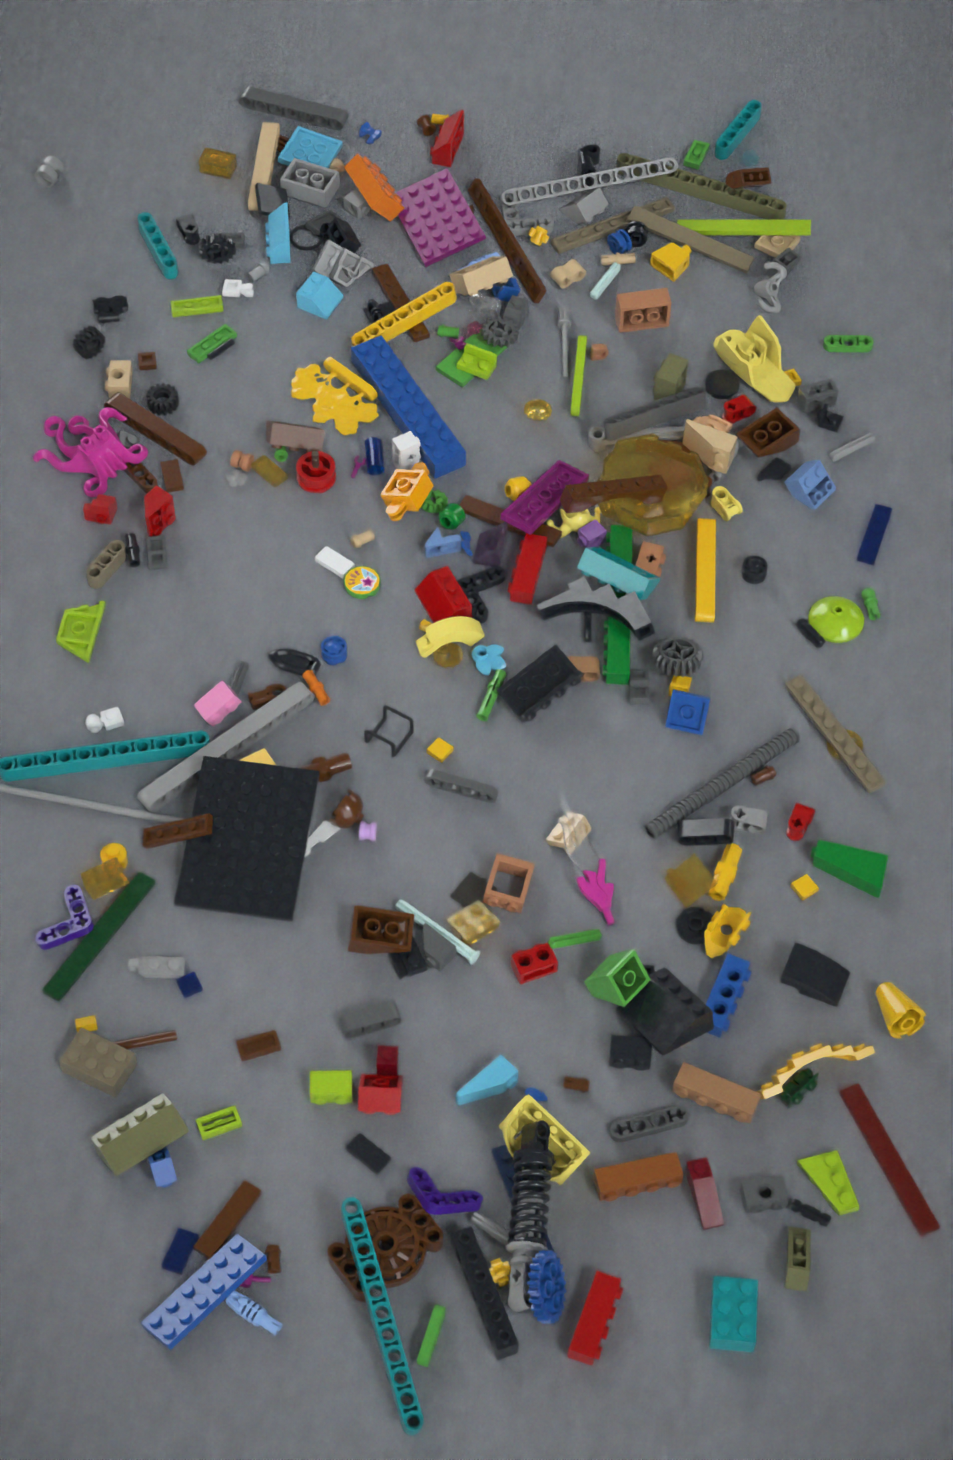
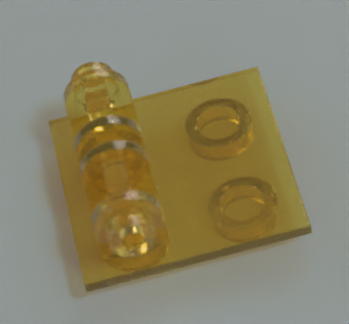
[664,853,718,908]
[446,900,501,946]

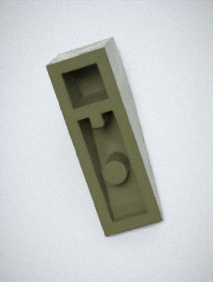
[785,1227,811,1291]

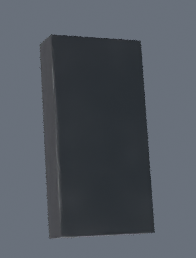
[346,1132,392,1176]

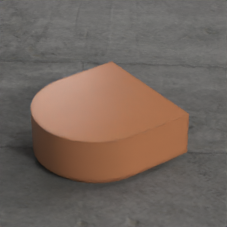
[589,344,609,361]

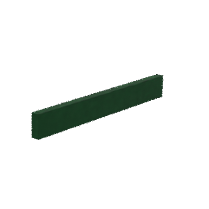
[42,871,156,1003]

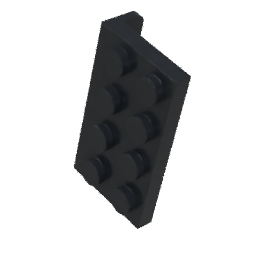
[497,644,582,723]

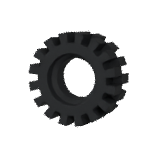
[72,326,106,360]
[146,383,179,416]

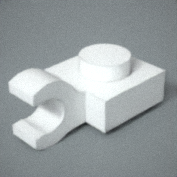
[222,279,254,297]

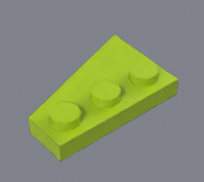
[797,1150,860,1215]

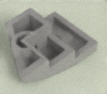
[312,240,375,287]

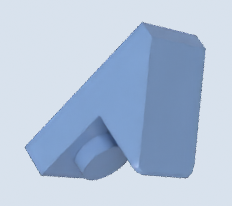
[425,527,461,558]

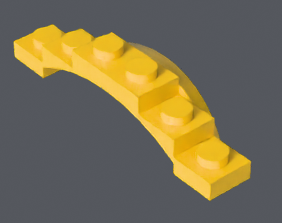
[755,1043,875,1099]

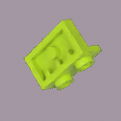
[457,343,497,380]

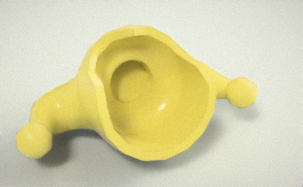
[546,507,602,538]

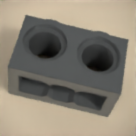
[797,378,839,413]

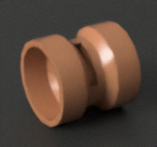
[230,450,254,472]

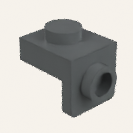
[117,430,140,454]

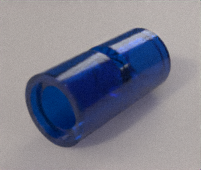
[364,437,385,476]

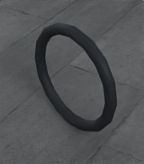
[290,225,324,250]

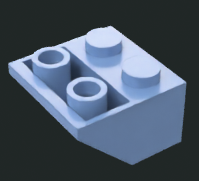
[784,460,837,510]

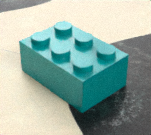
[709,1276,758,1352]

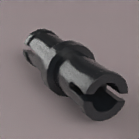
[124,533,141,567]

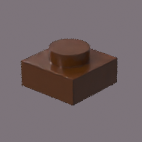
[138,352,157,371]

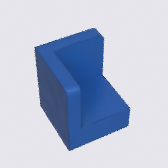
[491,278,521,302]

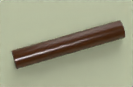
[114,1030,177,1050]

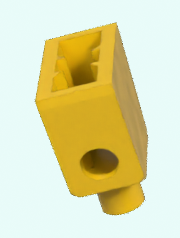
[650,243,691,282]

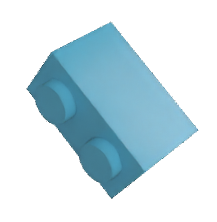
[296,271,344,320]

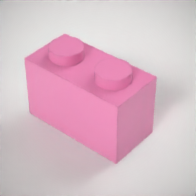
[194,680,242,727]

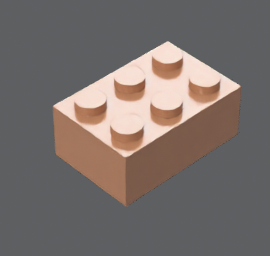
[615,288,672,333]

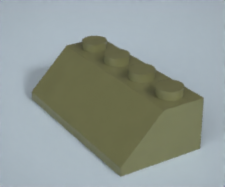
[91,1094,190,1177]

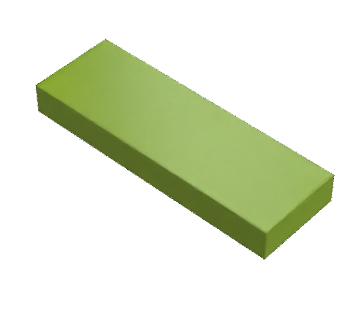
[171,295,224,317]

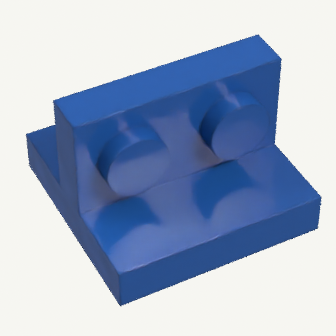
[665,689,711,735]

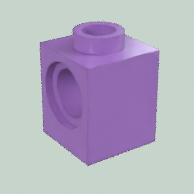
[577,519,607,548]

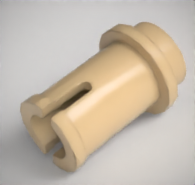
[350,529,375,548]

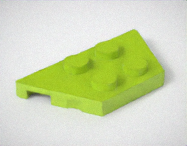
[56,600,106,662]

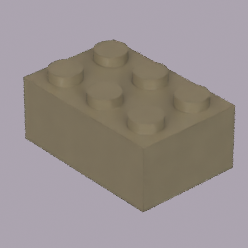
[59,1027,137,1098]

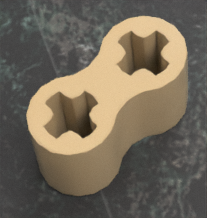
[551,259,586,288]

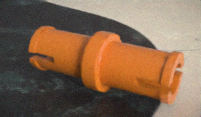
[302,670,331,706]

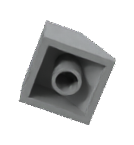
[559,187,609,224]

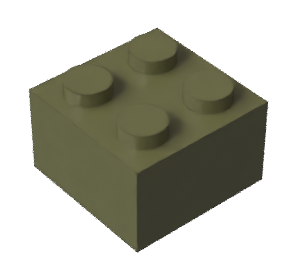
[652,353,689,401]

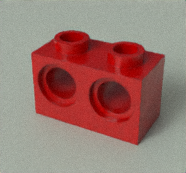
[511,942,558,985]

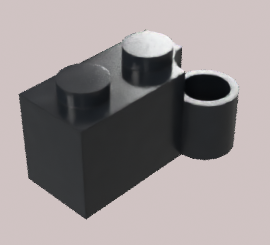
[320,217,361,253]

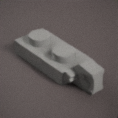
[128,956,186,979]

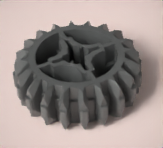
[652,635,703,677]

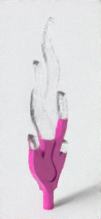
[558,790,615,925]

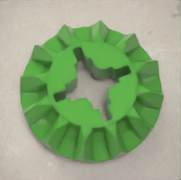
[421,489,448,513]

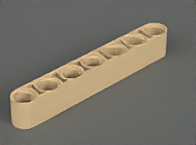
[248,122,280,211]

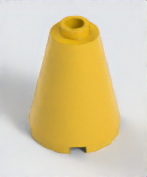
[876,982,926,1039]

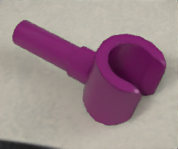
[449,336,466,350]
[350,455,366,479]
[240,1274,271,1288]

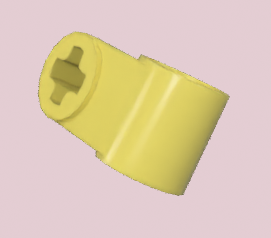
[710,486,743,521]

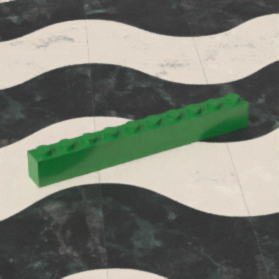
[603,525,633,685]

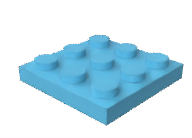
[278,126,343,168]

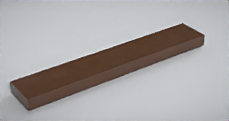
[459,495,562,548]

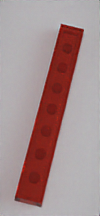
[839,1083,940,1238]

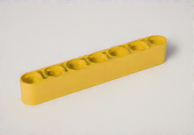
[351,282,457,347]
[695,518,716,623]

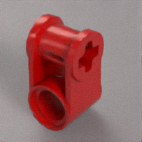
[722,394,757,424]
[786,802,816,841]

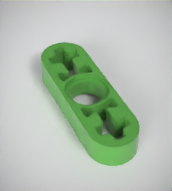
[823,335,874,353]
[417,1304,447,1367]

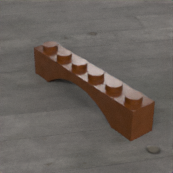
[559,474,668,513]

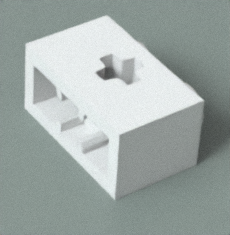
[392,431,421,470]

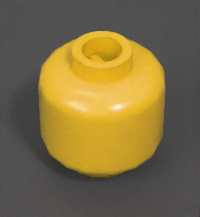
[504,476,532,501]

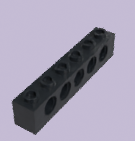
[451,1226,519,1361]

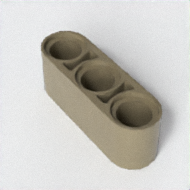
[86,540,126,589]

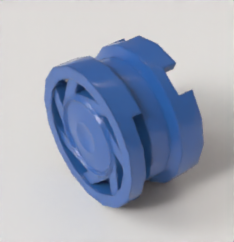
[607,229,632,254]
[321,636,347,665]

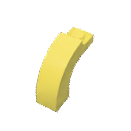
[415,616,485,658]

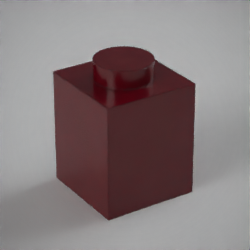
[376,1045,399,1075]

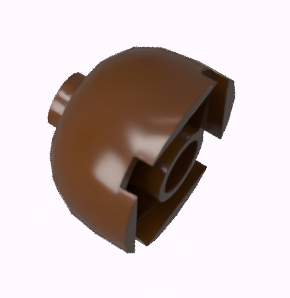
[328,789,365,829]

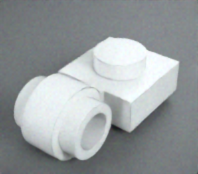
[85,706,124,733]

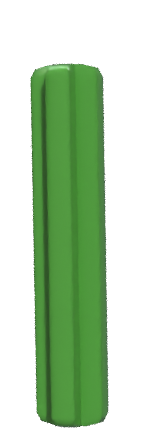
[548,929,602,949]

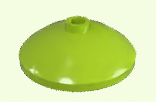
[808,596,864,643]

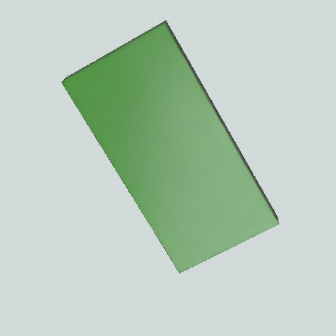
[436,328,507,388]

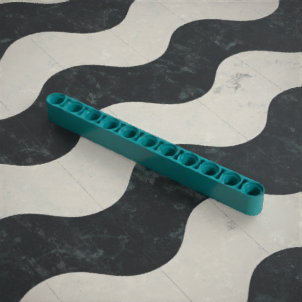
[0,730,210,782]
[341,1197,424,1435]

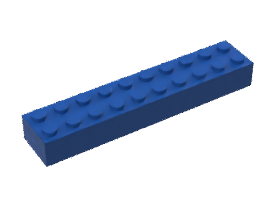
[351,335,466,479]

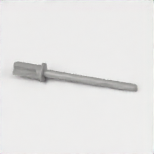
[558,305,571,377]

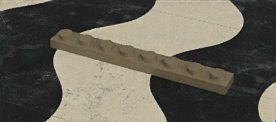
[785,675,886,794]

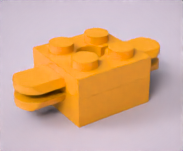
[380,462,434,521]

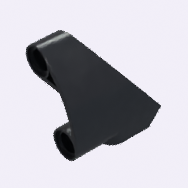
[577,144,600,186]

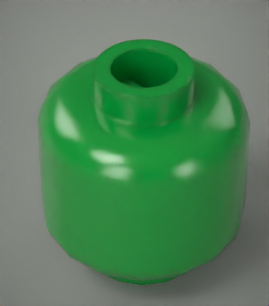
[439,503,465,530]

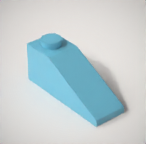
[456,1055,519,1106]

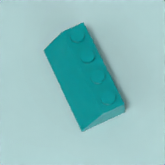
[577,546,661,600]

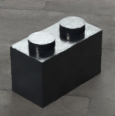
[609,1034,652,1071]

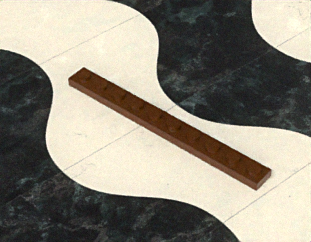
[467,178,547,303]

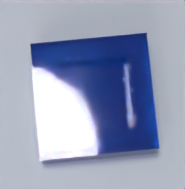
[176,972,203,999]

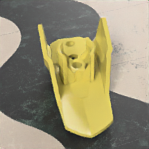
[713,315,796,402]

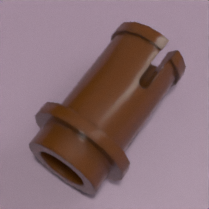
[750,766,777,786]
[563,1076,590,1094]
[265,1245,282,1274]

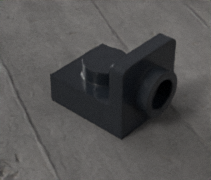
[816,403,844,433]

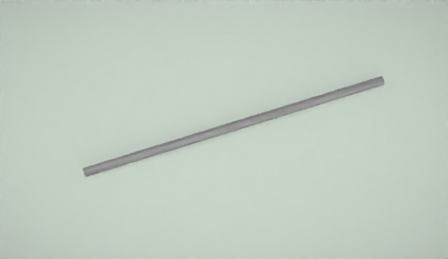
[0,784,183,823]

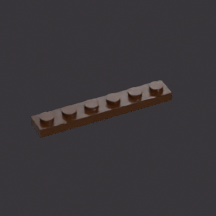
[372,263,430,343]

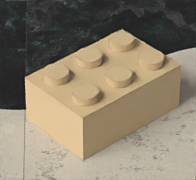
[449,256,513,296]

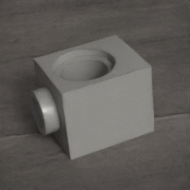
[344,189,370,219]

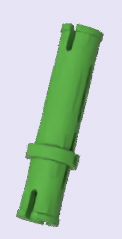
[476,669,507,721]

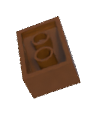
[736,407,800,458]
[347,905,415,954]

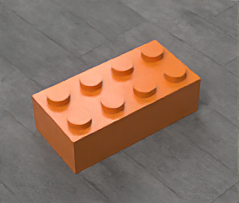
[344,153,404,222]

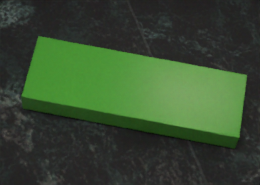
[187,324,237,364]

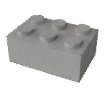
[280,158,340,208]

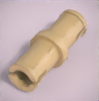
[601,252,636,266]

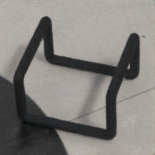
[364,705,414,757]

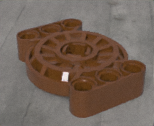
[327,1193,443,1302]

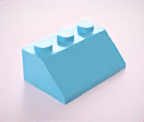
[265,203,291,264]

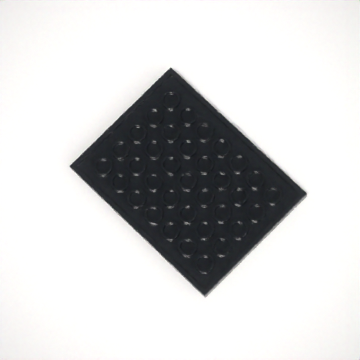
[174,756,320,922]

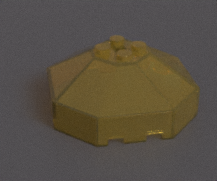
[596,433,708,536]

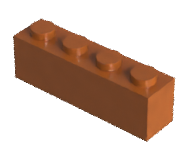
[593,1152,684,1202]

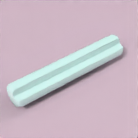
[590,262,621,300]

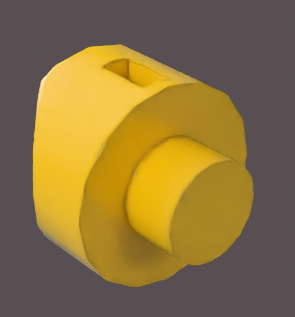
[100,843,128,873]

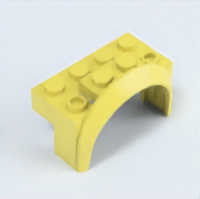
[498,1094,591,1186]

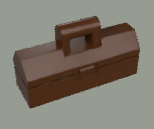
[725,167,772,189]

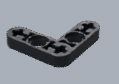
[457,566,505,624]

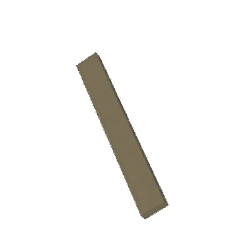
[551,197,675,254]
[627,205,755,273]

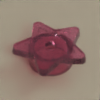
[466,321,483,337]

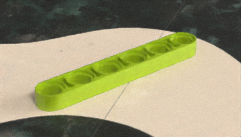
[571,335,587,416]

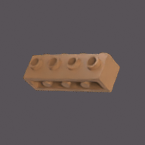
[672,1062,761,1124]

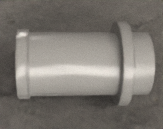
[247,263,270,282]

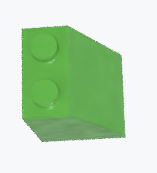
[584,949,651,1007]

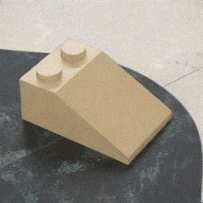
[682,419,737,474]

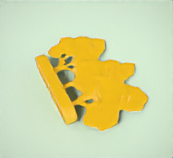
[291,357,379,435]

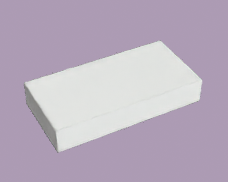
[315,546,355,579]

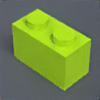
[310,1070,353,1105]

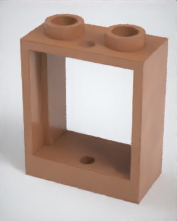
[483,853,535,913]

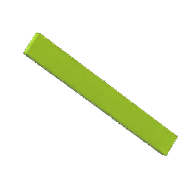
[677,220,811,235]

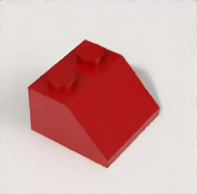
[358,1073,403,1115]

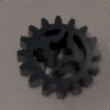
[199,233,236,264]

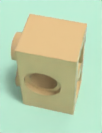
[105,360,133,398]

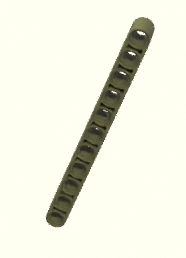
[616,153,787,220]

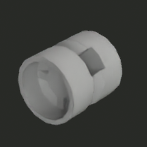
[34,156,64,187]

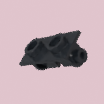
[92,295,128,315]

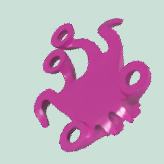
[33,407,148,497]

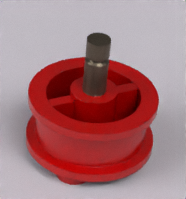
[296,451,336,493]

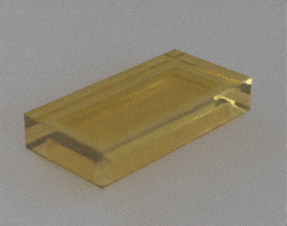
[251,455,288,488]

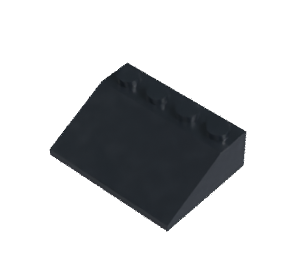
[616,967,714,1056]

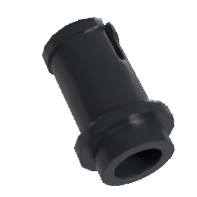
[98,311,120,325]

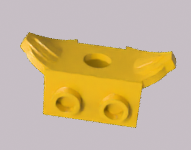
[704,903,751,958]

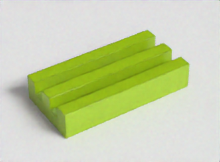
[195,1105,243,1141]

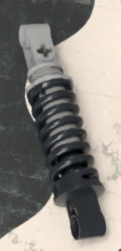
[506,1120,554,1312]

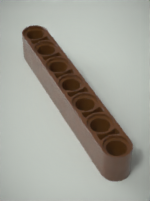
[104,392,207,466]

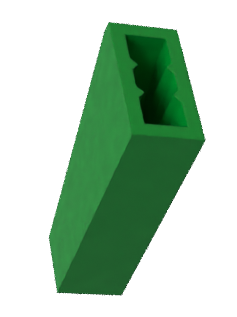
[810,839,889,898]

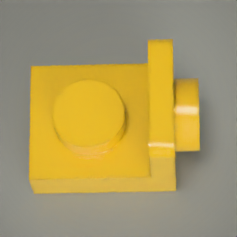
[668,675,692,696]

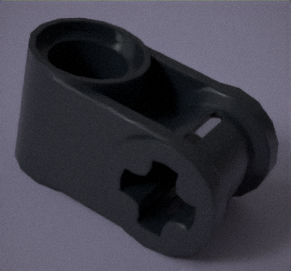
[176,214,200,245]

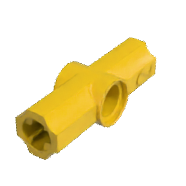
[709,843,743,901]

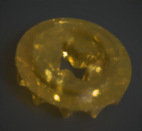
[524,399,552,422]
[433,643,463,669]

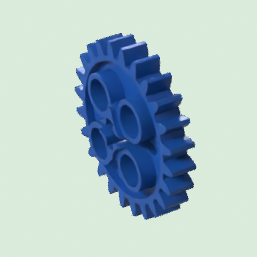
[527,1250,567,1324]

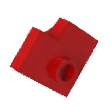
[83,494,118,525]

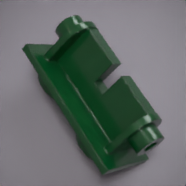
[779,1068,819,1109]

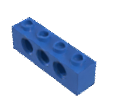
[706,954,752,1038]

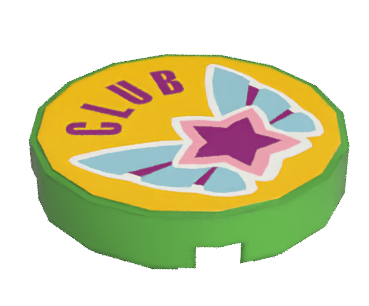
[344,566,381,599]

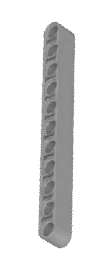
[500,158,678,206]
[137,682,315,812]

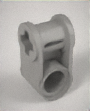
[729,806,768,835]

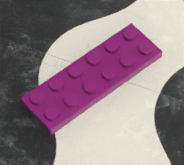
[500,460,589,535]

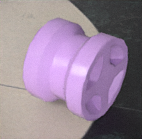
[359,821,377,842]

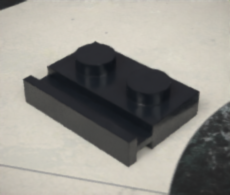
[388,935,427,980]

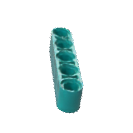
[715,100,762,160]
[137,212,178,279]

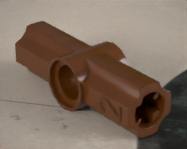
[299,752,352,782]

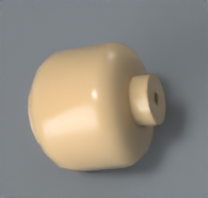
[329,158,345,174]

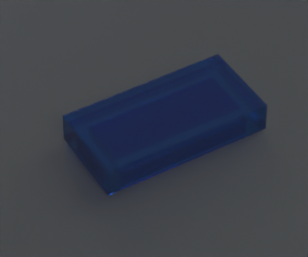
[161,1228,199,1276]

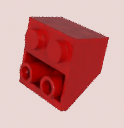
[144,485,176,537]

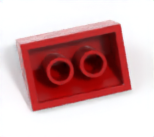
[430,110,464,168]
[414,565,472,623]

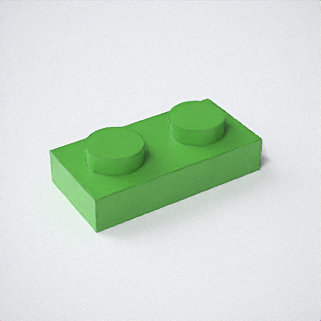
[683,139,710,170]

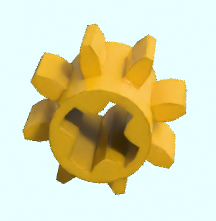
[528,225,550,246]
[489,1258,511,1287]

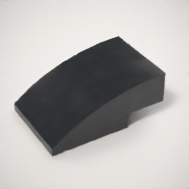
[780,942,850,1007]

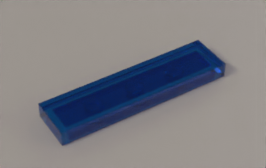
[856,503,893,566]

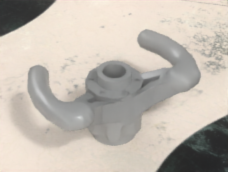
[754,262,787,313]

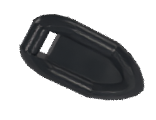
[268,648,321,676]

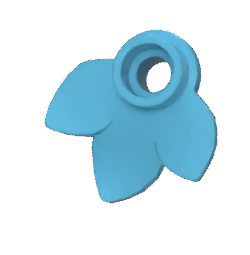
[472,644,506,675]

